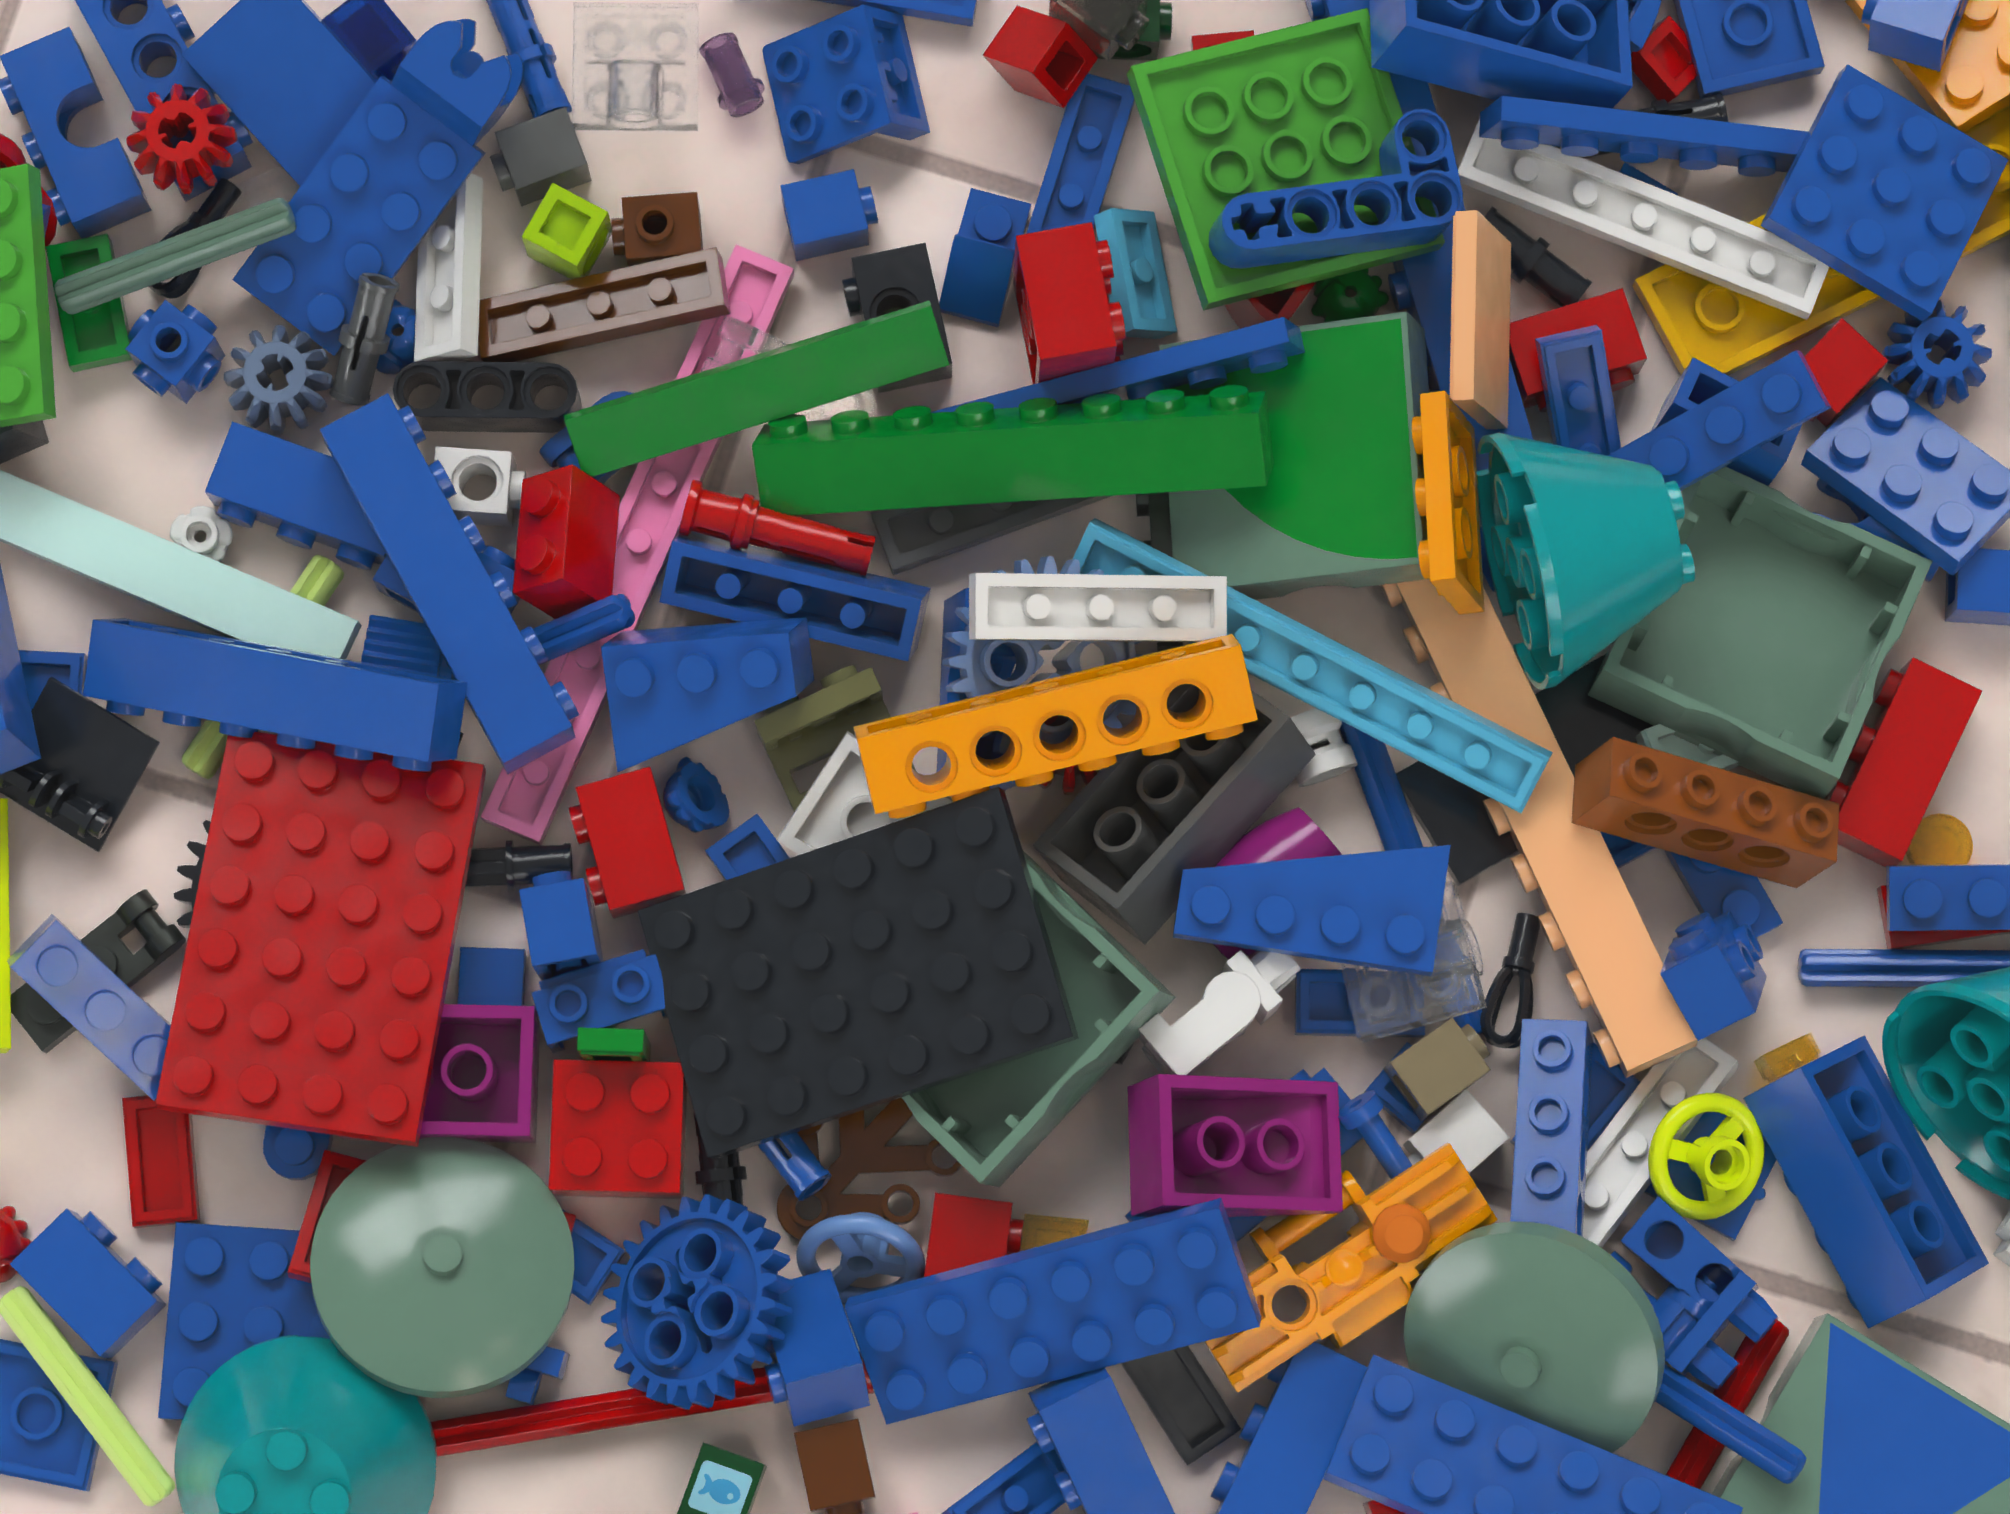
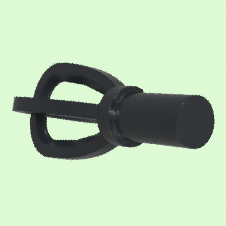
[148,178,242,299]
[1480,913,1540,1049]

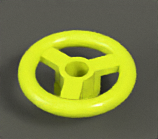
[1648,1093,1765,1220]

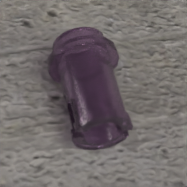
[699,33,765,117]

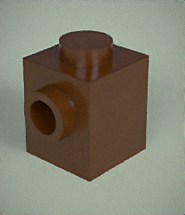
[611,192,703,267]
[794,1419,876,1514]

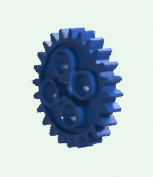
[601,1194,794,1410]

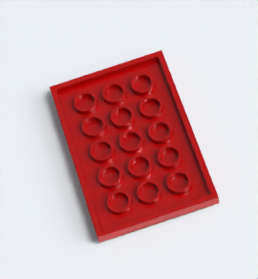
[155,732,486,1147]

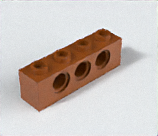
[1571,737,1839,888]

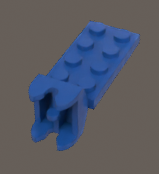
[232,19,524,356]

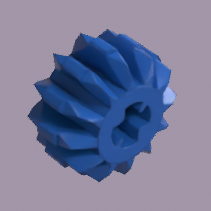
[1881,299,1992,409]

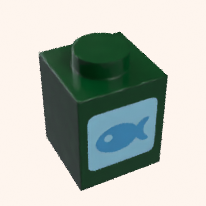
[677,1442,767,1514]

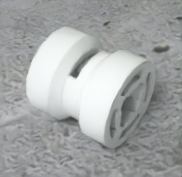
[1291,708,1358,787]

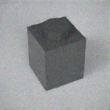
[490,107,592,207]

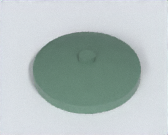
[310,1137,574,1398]
[1404,1221,1665,1453]

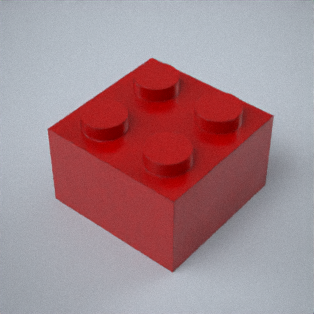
[549,1059,687,1199]

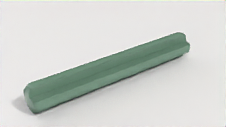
[54,198,296,314]

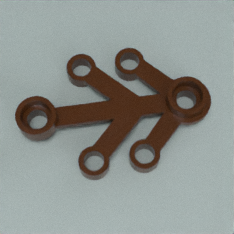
[777,1097,962,1240]

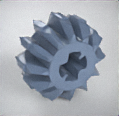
[224,325,334,435]

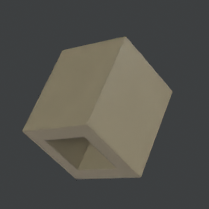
[1383,1017,1491,1121]

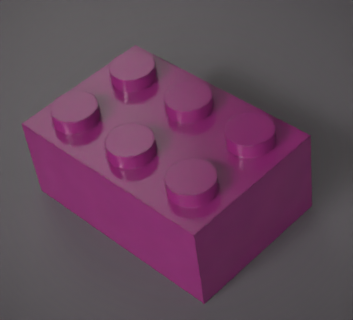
[339,1004,540,1143]

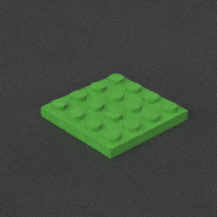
[1126,8,1445,311]

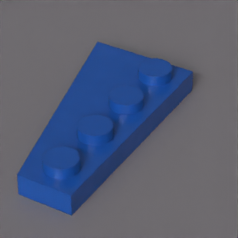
[1173,845,1451,976]

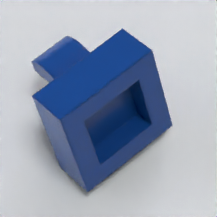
[505,1346,570,1405]

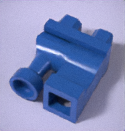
[1611,1196,1779,1390]

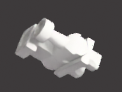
[1138,950,1301,1075]

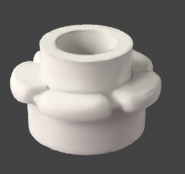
[170,506,233,562]

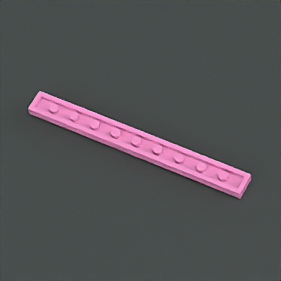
[481,245,794,845]

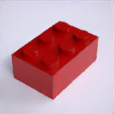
[1013,222,1126,384]

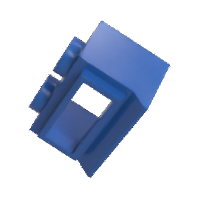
[531,949,667,1053]

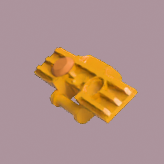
[1204,1143,1498,1393]

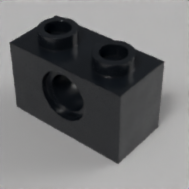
[842,243,952,393]

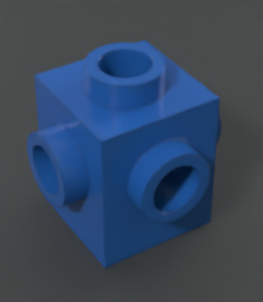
[125,300,226,404]

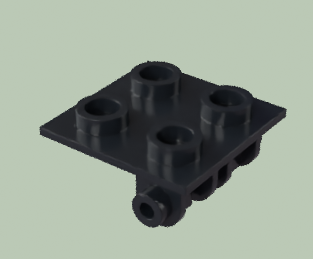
[0,677,160,852]

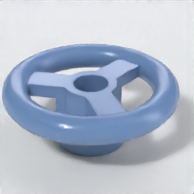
[796,1212,925,1304]

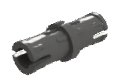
[329,273,400,406]

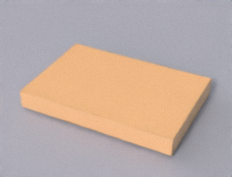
[1449,210,1511,429]

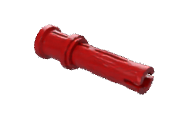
[678,479,876,576]

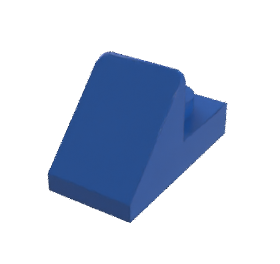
[939,188,1031,328]

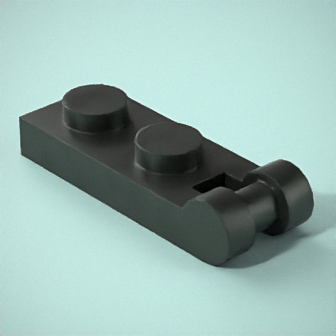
[11,889,186,1054]

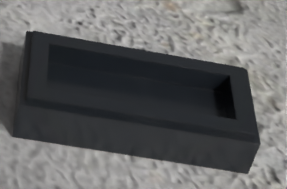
[1121,1346,1241,1465]

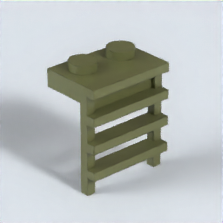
[754,665,917,812]

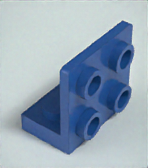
[762,4,930,164]

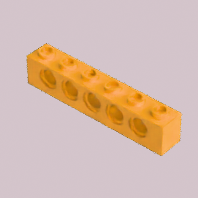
[853,634,1258,818]

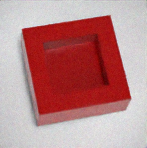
[1631,15,1697,103]

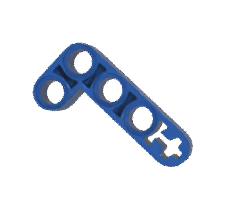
[1209,109,1463,269]

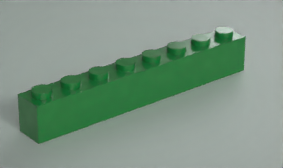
[752,385,1274,516]

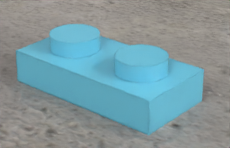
[1094,208,1177,339]

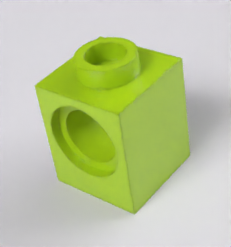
[521,183,612,279]

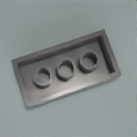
[1033,684,1316,944]

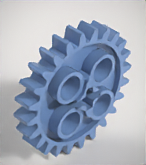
[942,556,1143,754]

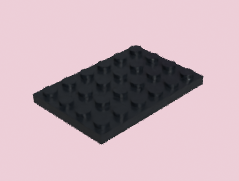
[638,787,1079,1159]

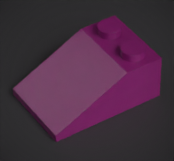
[1127,1074,1343,1217]

